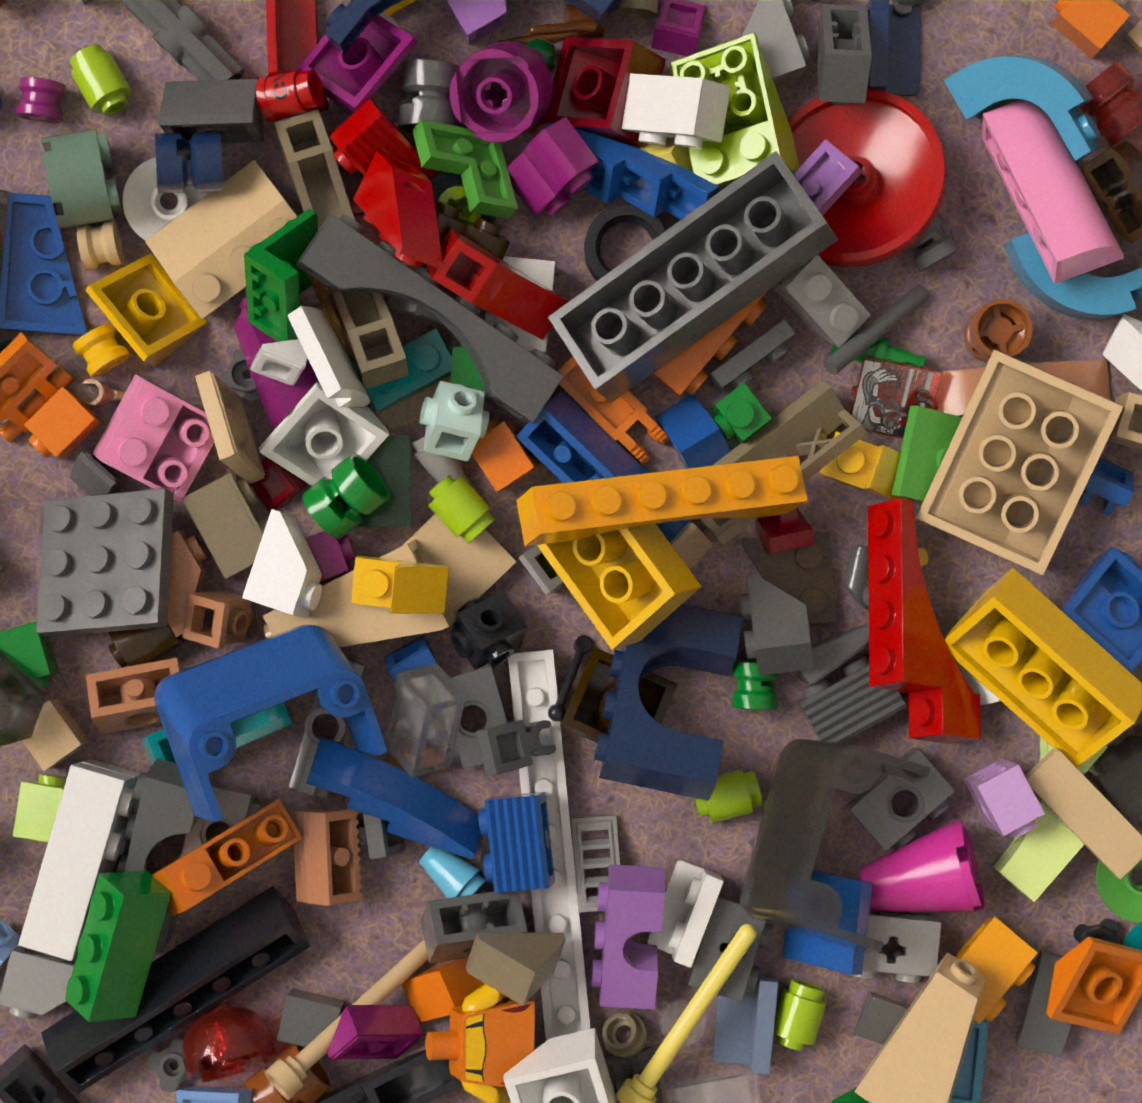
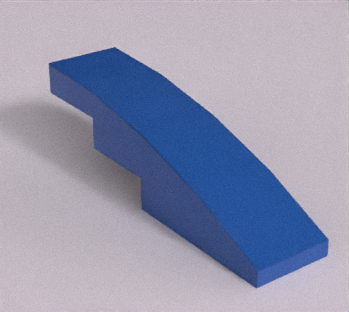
[543,122,719,220]
[306,737,480,859]

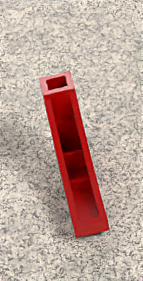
[868,498,981,744]

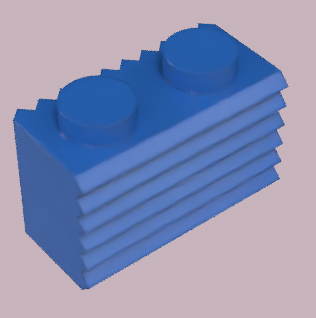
[478,792,555,893]

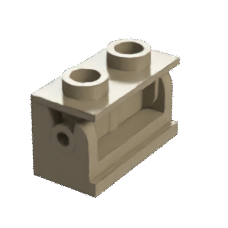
[182,473,268,579]

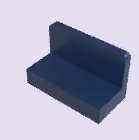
[866,0,921,96]

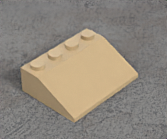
[916,350,1123,575]

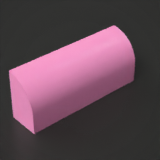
[982,100,1124,284]

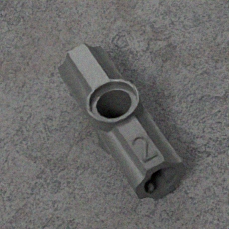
[121,0,245,81]

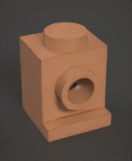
[182,590,254,649]

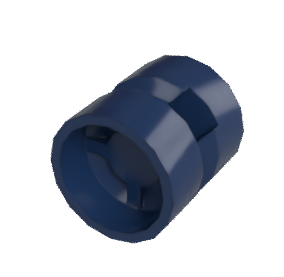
[155,132,223,193]

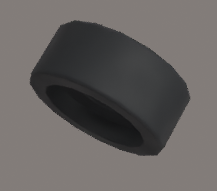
[584,204,666,281]

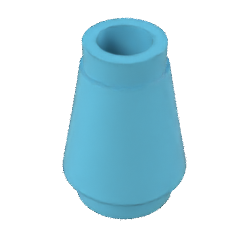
[419,847,487,898]

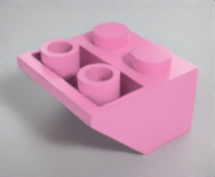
[92,374,214,503]

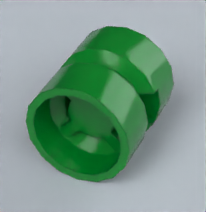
[303,453,390,539]

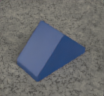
[655,394,731,469]

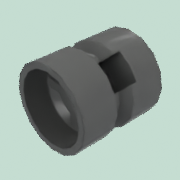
[398,59,459,133]

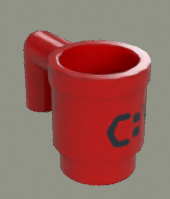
[256,69,328,122]

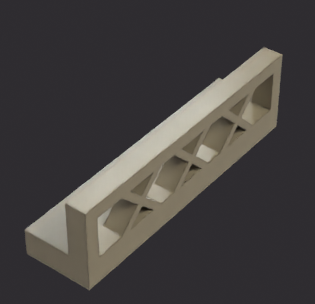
[698,380,867,545]

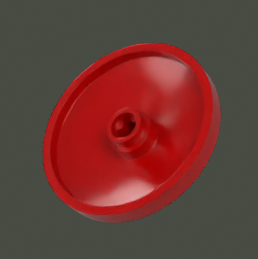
[787,88,947,267]

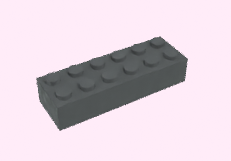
[548,151,839,403]

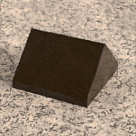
[560,647,677,743]

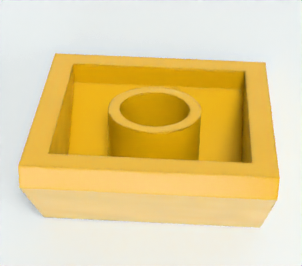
[85,253,208,367]

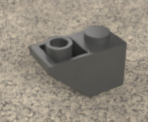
[740,574,815,676]

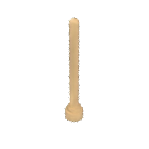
[264,939,428,1100]

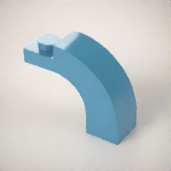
[944,55,1101,161]
[1004,233,1142,319]

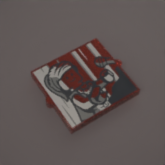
[850,355,942,438]

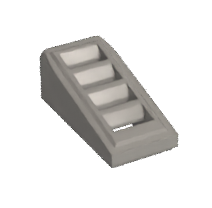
[571,814,620,912]

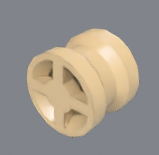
[77,220,124,271]

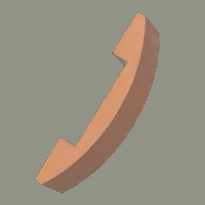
[928,360,1110,417]

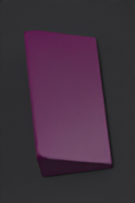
[327,1005,424,1060]

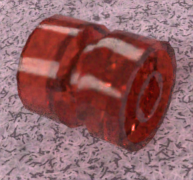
[1080,60,1142,147]

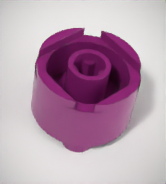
[449,41,553,142]

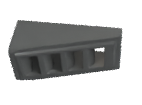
[798,623,869,685]

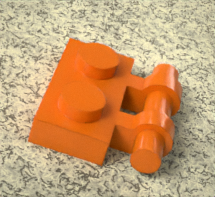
[0,332,74,443]

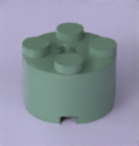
[41,129,123,229]

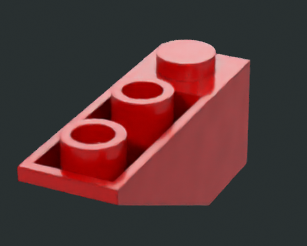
[353,150,443,269]
[426,228,568,340]

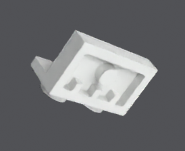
[647,860,724,968]

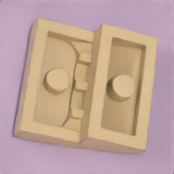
[402,514,516,628]

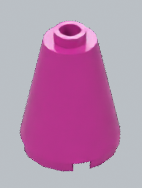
[856,820,985,912]

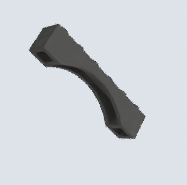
[295,214,563,423]

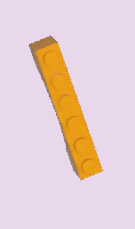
[516,456,808,546]

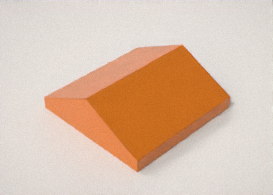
[1046,937,1142,1035]

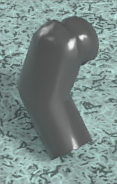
[845,545,869,611]

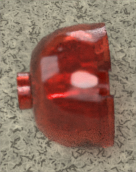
[182,1001,277,1083]

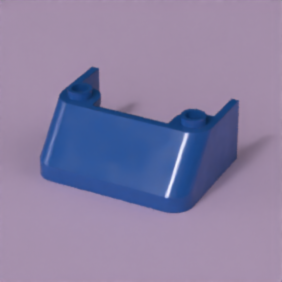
[154,625,388,822]

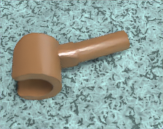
[81,379,126,408]

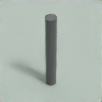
[824,285,930,375]

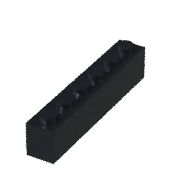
[41,886,310,1094]

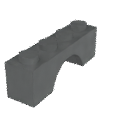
[116,758,211,953]

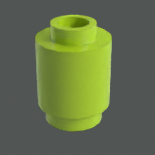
[70,44,132,116]
[428,475,495,544]
[694,769,763,824]
[774,979,827,1051]

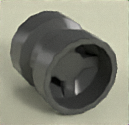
[910,213,960,272]

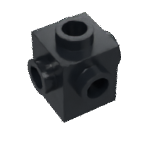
[451,591,528,670]

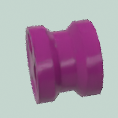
[16,77,66,123]

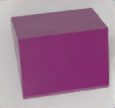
[297,15,417,116]

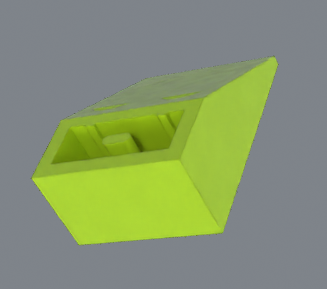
[671,33,799,193]

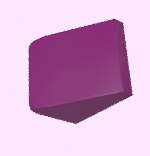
[651,0,707,57]

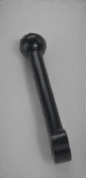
[548,635,593,722]

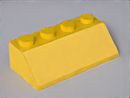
[944,567,1142,768]

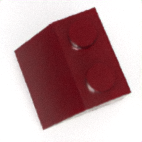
[542,37,666,147]

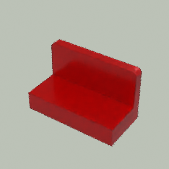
[266,0,318,75]

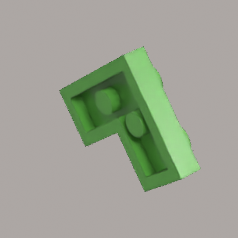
[412,119,518,219]

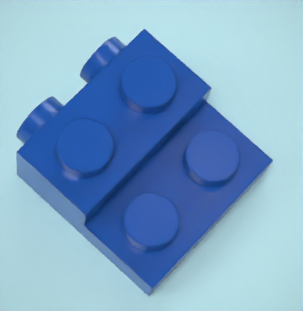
[1060,547,1142,673]

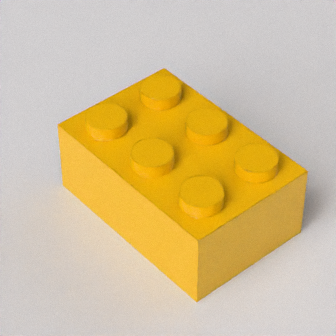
[537,476,702,650]

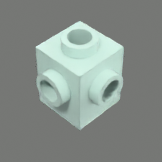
[419,381,489,462]

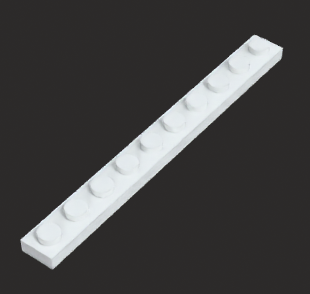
[508,649,591,1041]

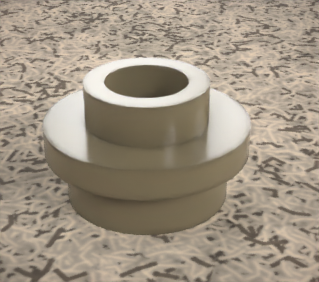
[602,1012,647,1059]

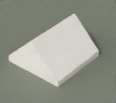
[259,383,389,486]

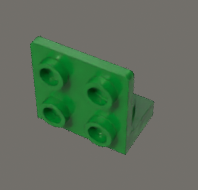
[244,209,318,342]

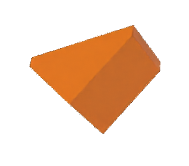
[401,958,485,1023]

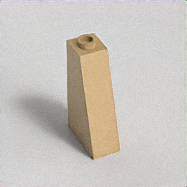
[263,539,455,647]
[855,952,987,1103]

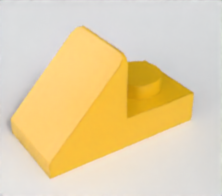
[819,431,906,500]
[351,556,450,614]

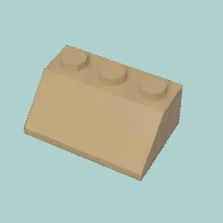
[145,160,297,319]

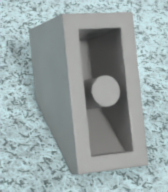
[0,946,76,1019]

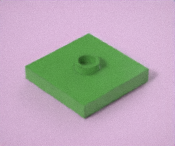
[891,406,962,502]

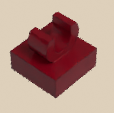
[755,508,814,554]

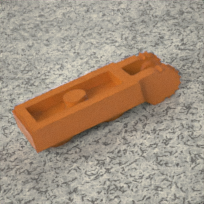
[557,357,669,465]

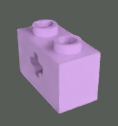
[963,758,1045,838]

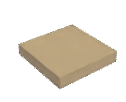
[195,370,265,484]

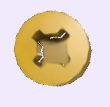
[72,323,130,378]

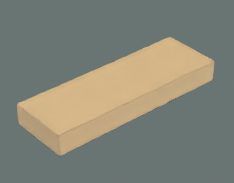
[1025,747,1142,880]

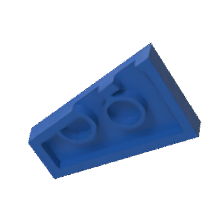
[0,192,87,336]

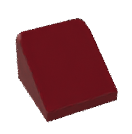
[251,457,310,512]

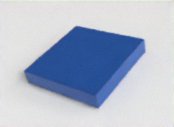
[782,867,873,975]

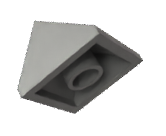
[159,79,264,144]

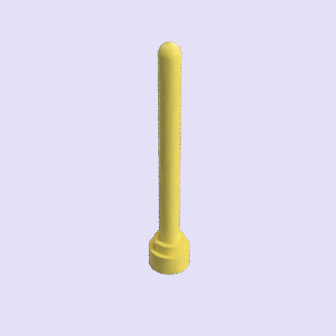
[616,924,757,1103]

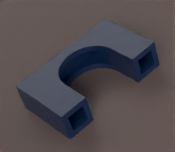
[594,604,743,801]

